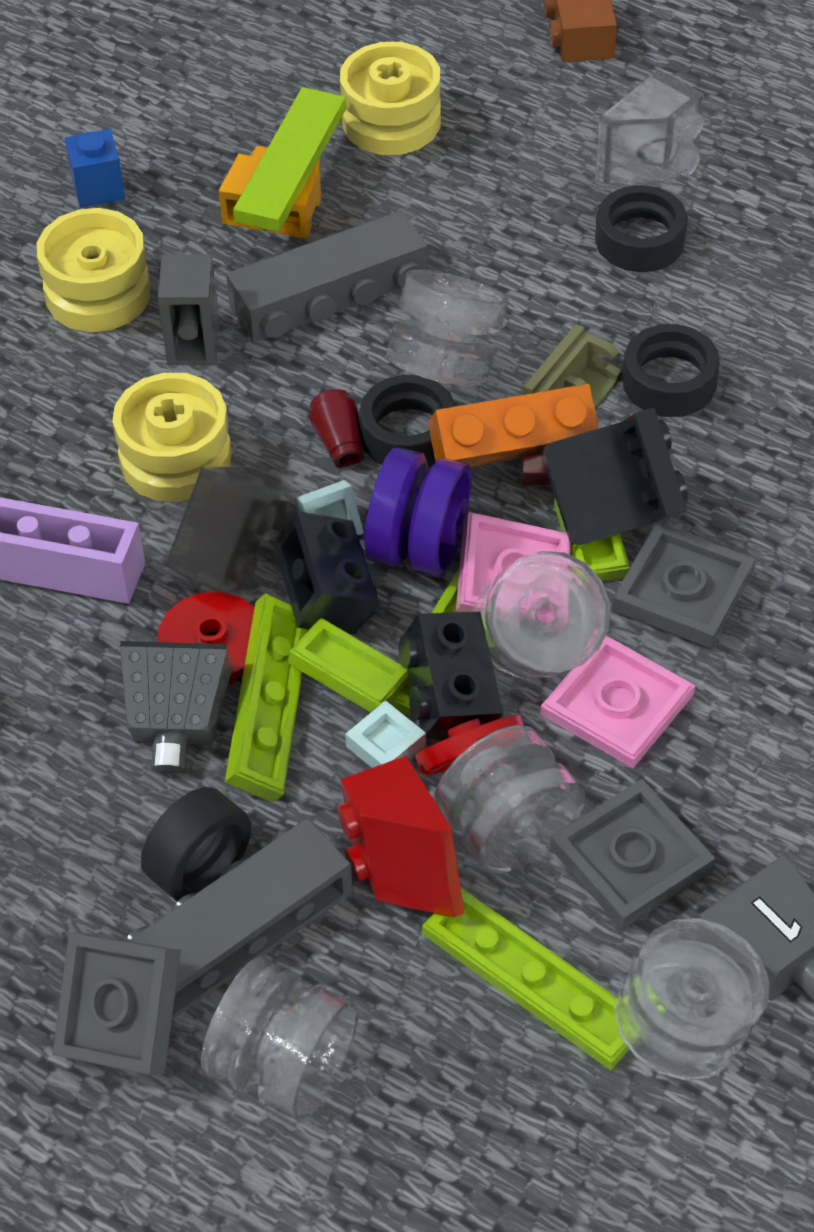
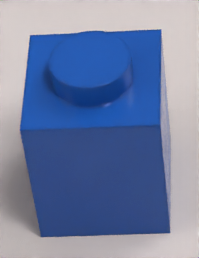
[64,129,125,208]

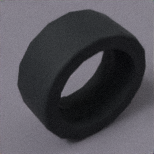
[595,185,688,272]
[622,324,720,417]
[359,374,456,467]
[141,786,252,901]

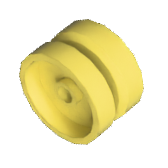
[340,42,441,155]
[37,208,151,333]
[112,373,232,502]

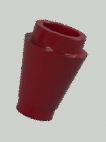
[308,389,364,468]

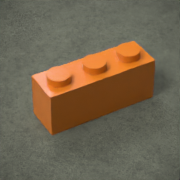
[428,384,599,467]

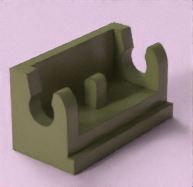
[523,324,622,409]

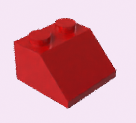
[337,756,464,917]

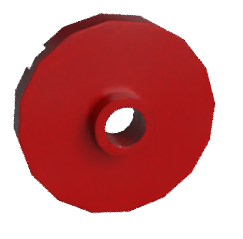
[158,592,255,685]
[415,715,527,777]

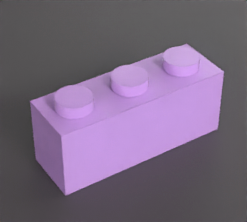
[0,497,145,604]

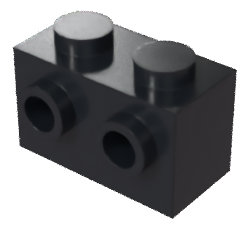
[274,511,379,634]
[398,611,503,739]

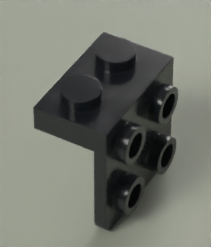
[542,408,688,546]

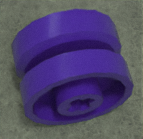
[364,447,472,578]

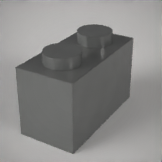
[158,254,220,365]

